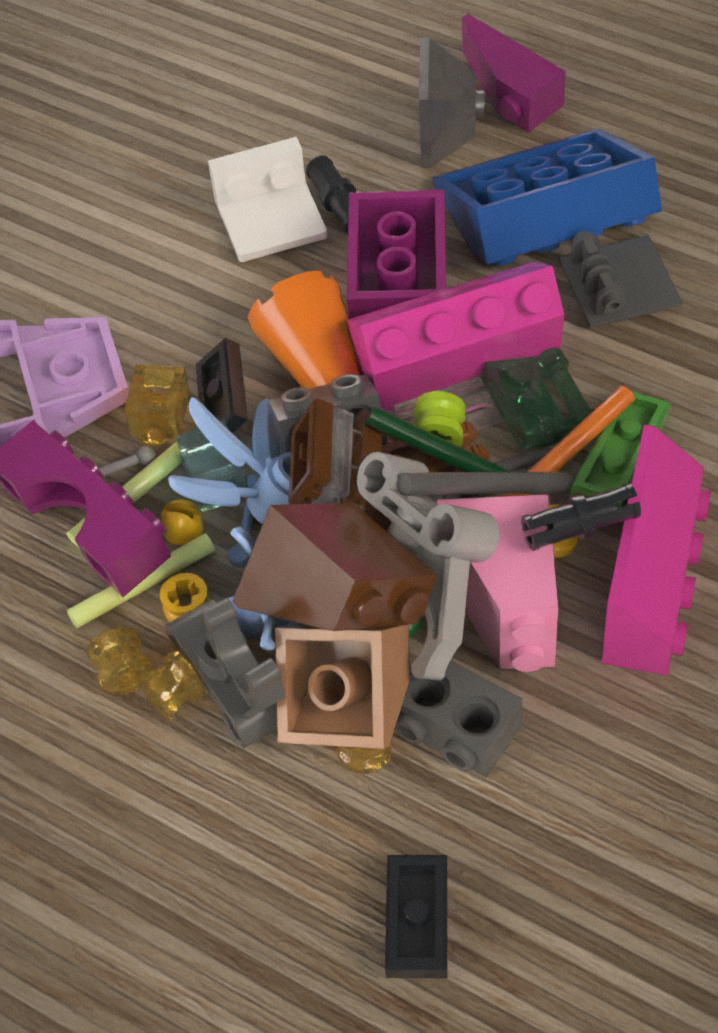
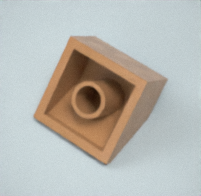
[275,623,410,749]

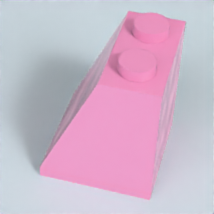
[437,495,558,672]

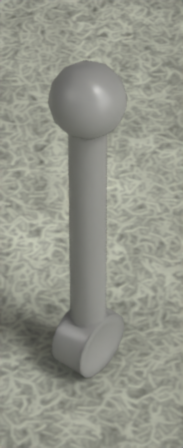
[98,446,156,477]

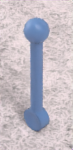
[229,473,260,568]

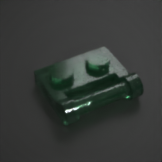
[480,348,599,449]

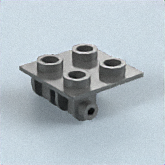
[559,231,683,328]

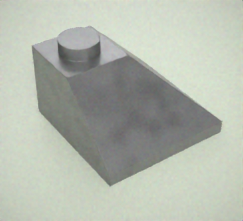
[419,38,484,168]

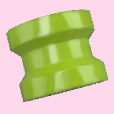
[414,391,466,447]

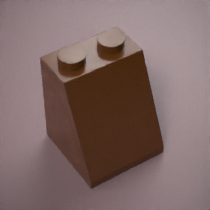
[232,503,438,631]

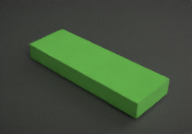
[570,391,671,508]

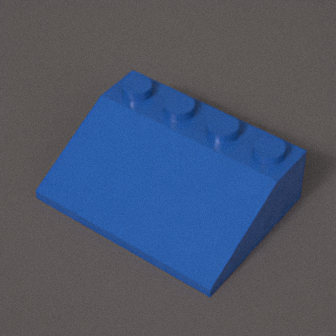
[432,128,662,266]

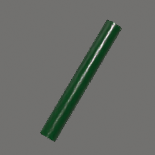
[365,405,510,472]

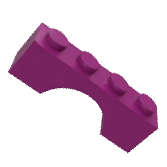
[0,420,171,597]

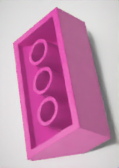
[347,262,564,412]
[601,425,711,676]

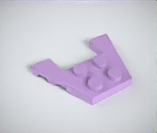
[0,317,131,446]

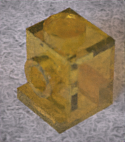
[124,364,191,446]

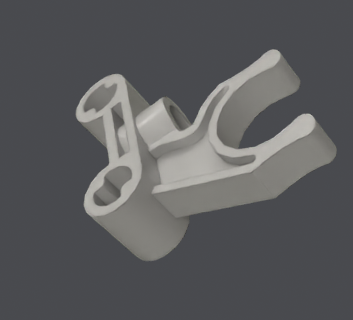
[357,452,499,681]

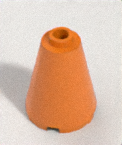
[248,270,362,389]

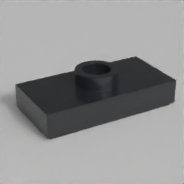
[196,338,248,445]
[385,855,448,978]

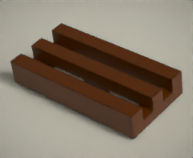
[288,398,333,504]

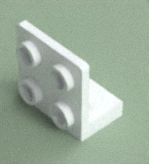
[208,137,327,262]

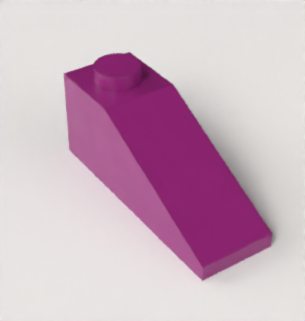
[462,14,566,133]

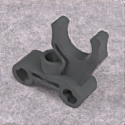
[164,597,286,748]

